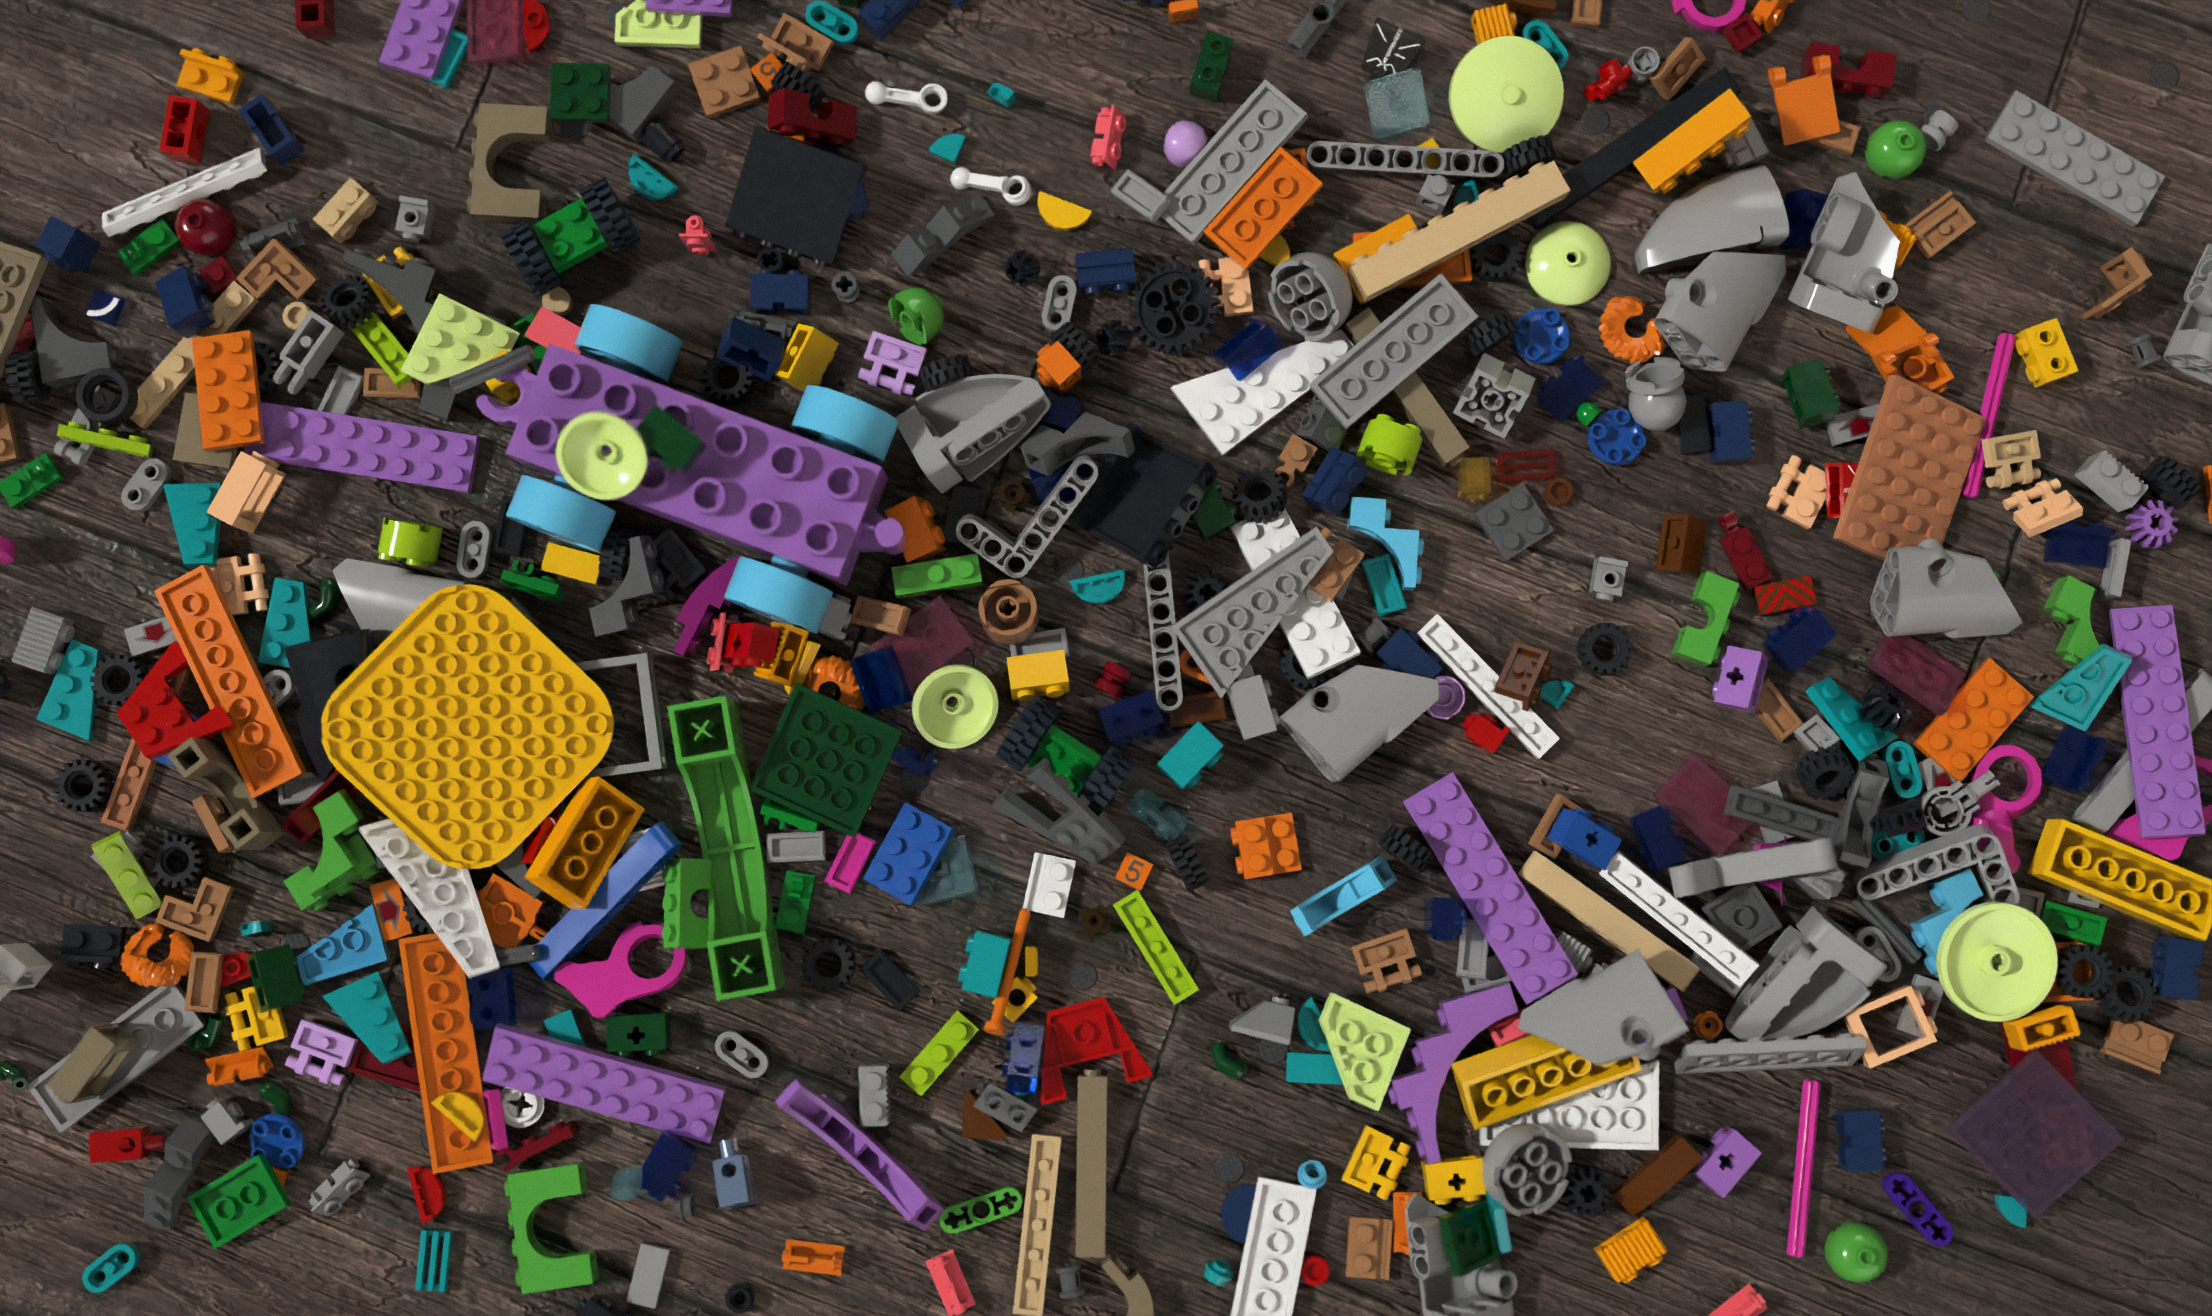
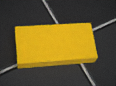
[540,542,601,586]

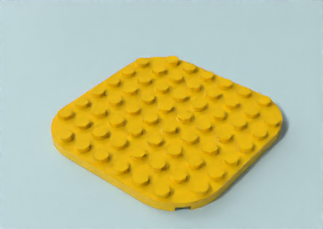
[321,584,614,869]

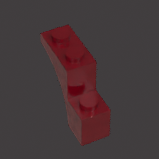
[281,769,361,847]

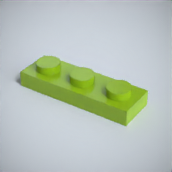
[349,312,413,388]
[57,421,153,459]
[91,831,163,920]
[900,1010,980,1096]

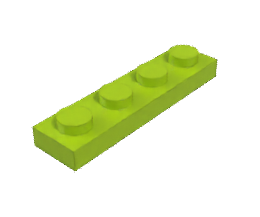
[1113,890,1199,1005]

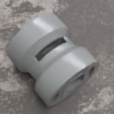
[1627,46,1660,83]
[1920,110,1958,151]

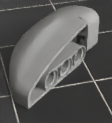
[1635,165,1789,274]
[895,374,1051,494]
[1725,906,1888,1042]

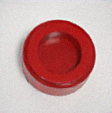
[1300,1254,1330,1286]

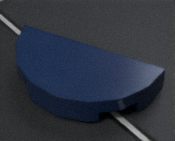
[1221,1184,1256,1244]

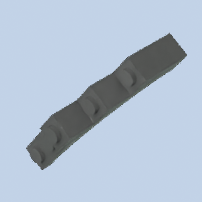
[342,248,458,421]

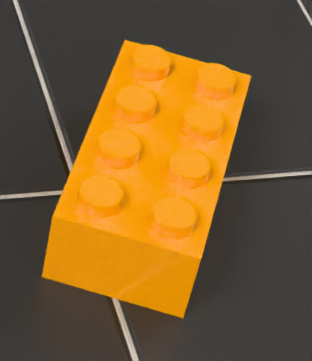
[1633,88,1752,194]
[524,777,645,909]

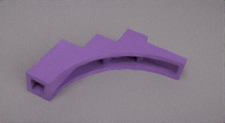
[1387,982,1519,1164]
[775,1079,944,1231]

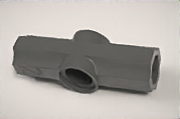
[1286,0,1348,58]

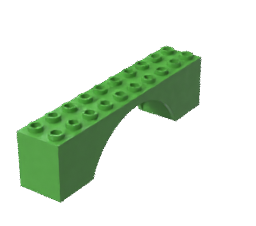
[667,696,786,1001]

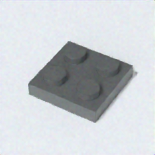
[1473,483,1554,562]
[1699,882,1783,951]

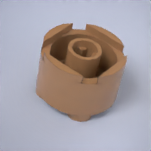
[978,579,1039,645]

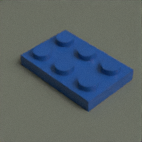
[863,802,956,907]

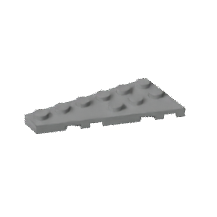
[1171,526,1333,698]

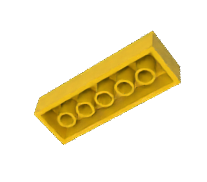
[2027,819,2212,941]
[1451,1035,1642,1130]

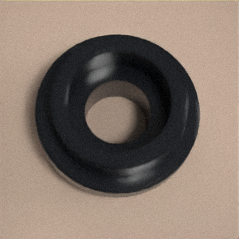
[725,1283,755,1314]

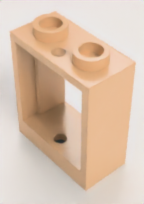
[207,451,286,534]
[1842,985,1938,1068]

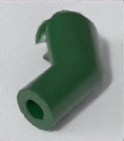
[309,577,340,620]
[187,1013,225,1052]
[1210,1042,1248,1079]
[0,1060,28,1091]
[258,1081,291,1119]

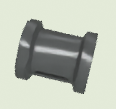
[831,272,860,304]
[2125,333,2163,370]
[1353,617,1392,655]
[1055,1262,1086,1299]

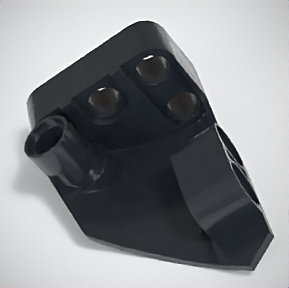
[285,628,376,783]

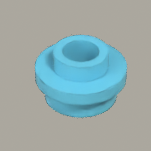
[1297,1160,1327,1189]

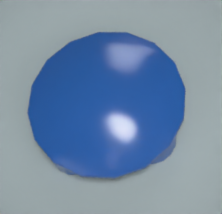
[1513,308,1570,364]
[1588,408,1646,465]
[249,1114,305,1168]

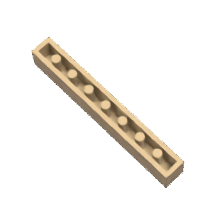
[1348,161,1571,303]

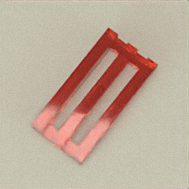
[1495,449,1556,483]

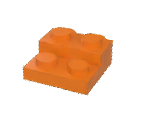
[1872,328,1955,394]
[1230,812,1302,879]

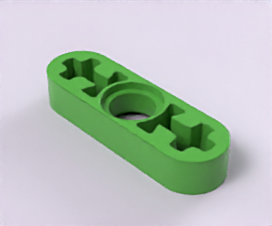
[940,1186,1023,1234]

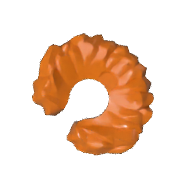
[1599,296,1666,364]
[802,655,868,711]
[120,923,194,988]

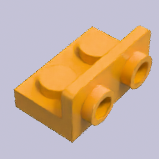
[176,48,244,105]

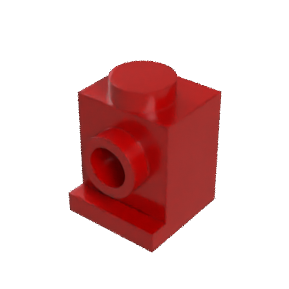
[1461,711,1510,754]

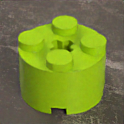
[1356,414,1423,475]
[378,517,443,567]

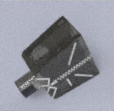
[1361,17,1425,92]

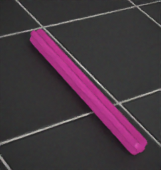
[1961,333,2016,499]
[1787,1079,1821,1258]

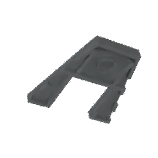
[991,758,1126,864]

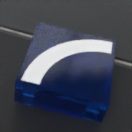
[85,289,125,327]

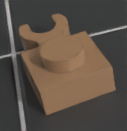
[1275,434,1318,489]

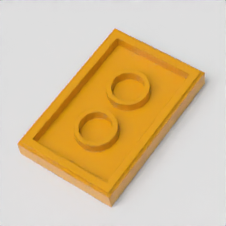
[1333,214,1416,305]

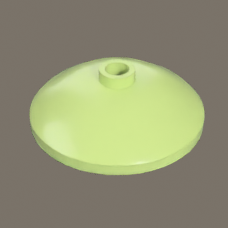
[1525,221,1611,306]
[556,412,648,500]
[912,665,998,749]

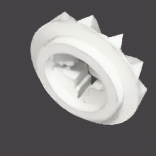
[500,1087,545,1128]

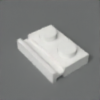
[1023,852,1076,918]

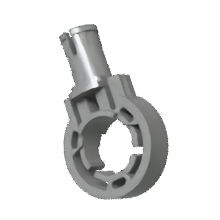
[1921,770,2001,836]

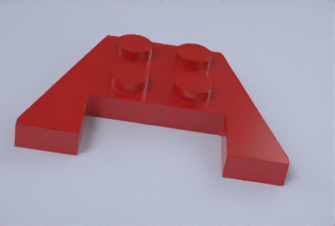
[116,641,237,760]
[1040,997,1153,1105]

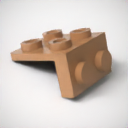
[757,13,834,72]
[2082,247,2153,319]

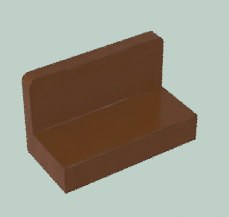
[1656,514,1707,577]

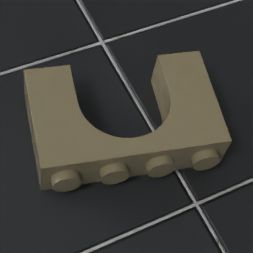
[467,103,553,225]
[167,737,286,850]

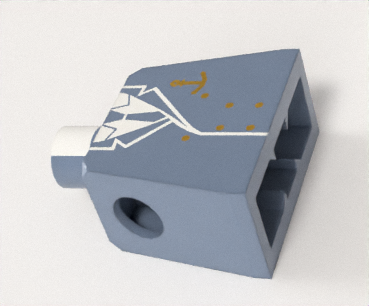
[713,1139,759,1210]

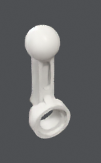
[865,81,947,114]
[950,167,1032,206]

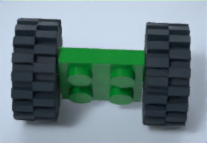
[500,177,641,298]
[996,695,1136,816]

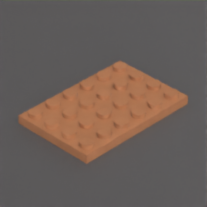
[1833,375,1986,561]

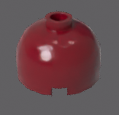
[175,198,238,258]

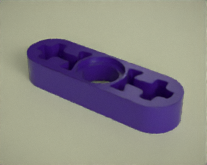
[1882,1172,1953,1246]

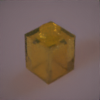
[1457,457,1491,501]

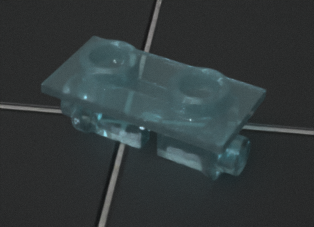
[1127,788,1187,842]
[603,1167,647,1201]

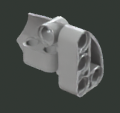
[1788,172,1900,334]
[2162,244,2212,385]
[1654,252,1786,372]
[1870,538,2023,638]
[332,558,470,647]
[1279,665,1439,782]
[1518,949,1689,1066]
[1405,1193,1517,1316]

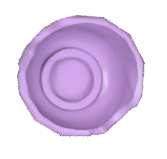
[1164,120,1207,168]
[1426,676,1465,720]

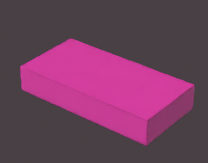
[824,833,877,894]
[483,1089,508,1150]

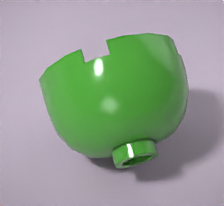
[1865,120,1926,180]
[888,287,944,346]
[1824,1221,1888,1283]

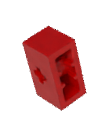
[159,95,210,164]
[721,622,780,668]

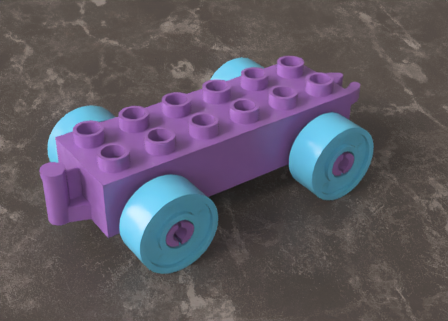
[476,304,908,634]

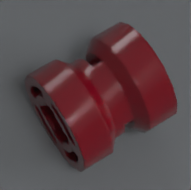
[1094,661,1133,699]

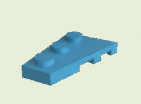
[297,904,391,986]

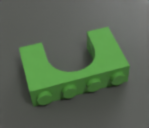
[504,1161,599,1294]

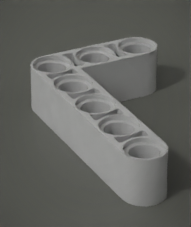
[956,455,1098,578]
[1851,824,2020,906]
[1668,838,1838,898]

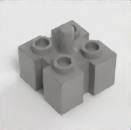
[1453,353,1536,439]

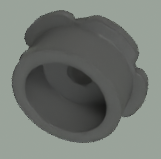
[673,1190,697,1220]

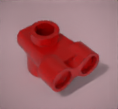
[1584,58,1632,102]

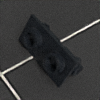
[1870,798,1927,838]

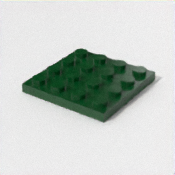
[749,683,904,838]

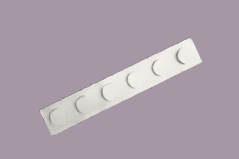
[102,147,267,237]
[1415,614,1560,759]
[1599,850,1759,987]

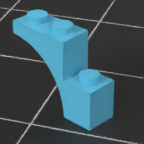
[1347,497,1424,591]
[1290,855,1397,936]
[1910,868,1983,977]

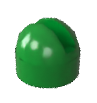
[1577,402,1602,427]

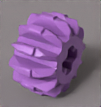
[2124,499,2179,549]

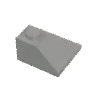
[1228,996,1295,1045]

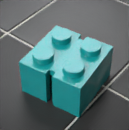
[1157,721,1224,790]
[958,930,1012,998]

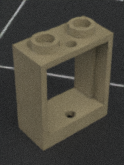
[47,1023,140,1103]

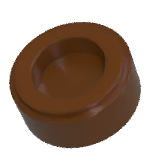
[1543,477,1574,507]

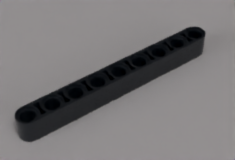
[1527,67,1742,230]

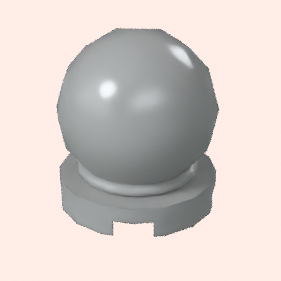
[1625,357,1687,431]

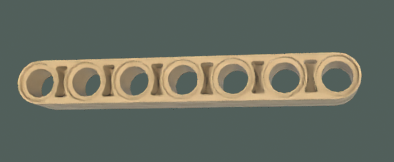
[1517,851,1700,993]

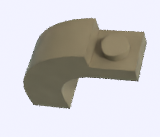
[1101,1254,1154,1316]

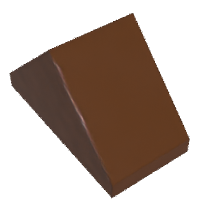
[961,1089,1009,1140]

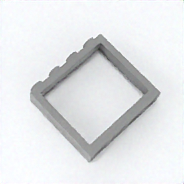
[576,653,667,778]

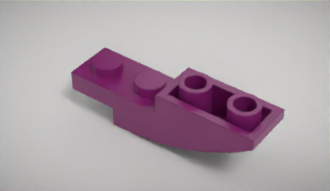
[673,555,744,658]

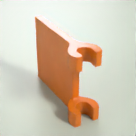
[1767,55,1840,146]
[1845,305,1939,377]

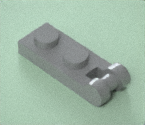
[54,386,121,466]

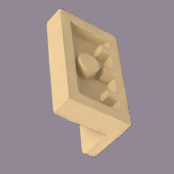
[313,177,379,244]

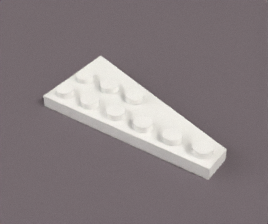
[1170,329,1354,456]
[358,818,500,978]
[1479,1060,1659,1150]

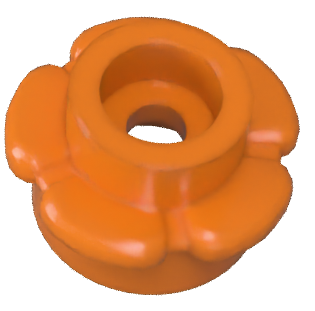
[1694,1011,1723,1040]

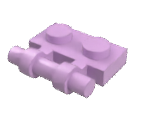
[858,331,928,396]
[285,1019,359,1086]

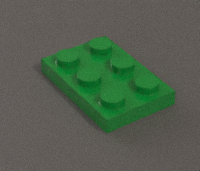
[187,1152,292,1249]

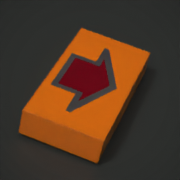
[369,878,415,942]

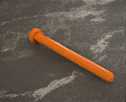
[984,908,1031,1036]

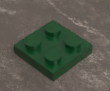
[550,63,611,123]
[1438,1199,1501,1277]

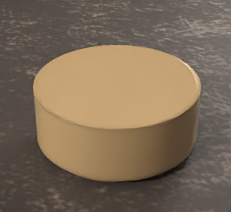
[542,287,573,317]
[283,302,312,331]

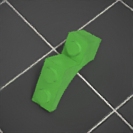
[2043,575,2100,667]
[296,788,365,899]

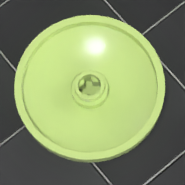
[1449,36,1564,153]
[1936,902,2058,1022]

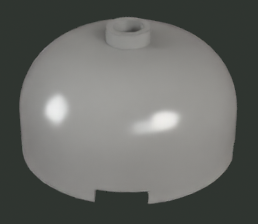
[1268,252,1353,341]
[1482,1123,1572,1217]

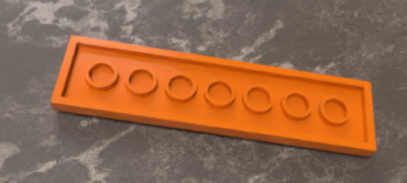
[154,565,307,799]
[398,933,494,1174]

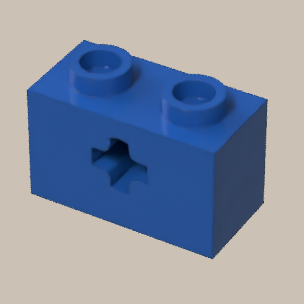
[1547,808,1622,870]

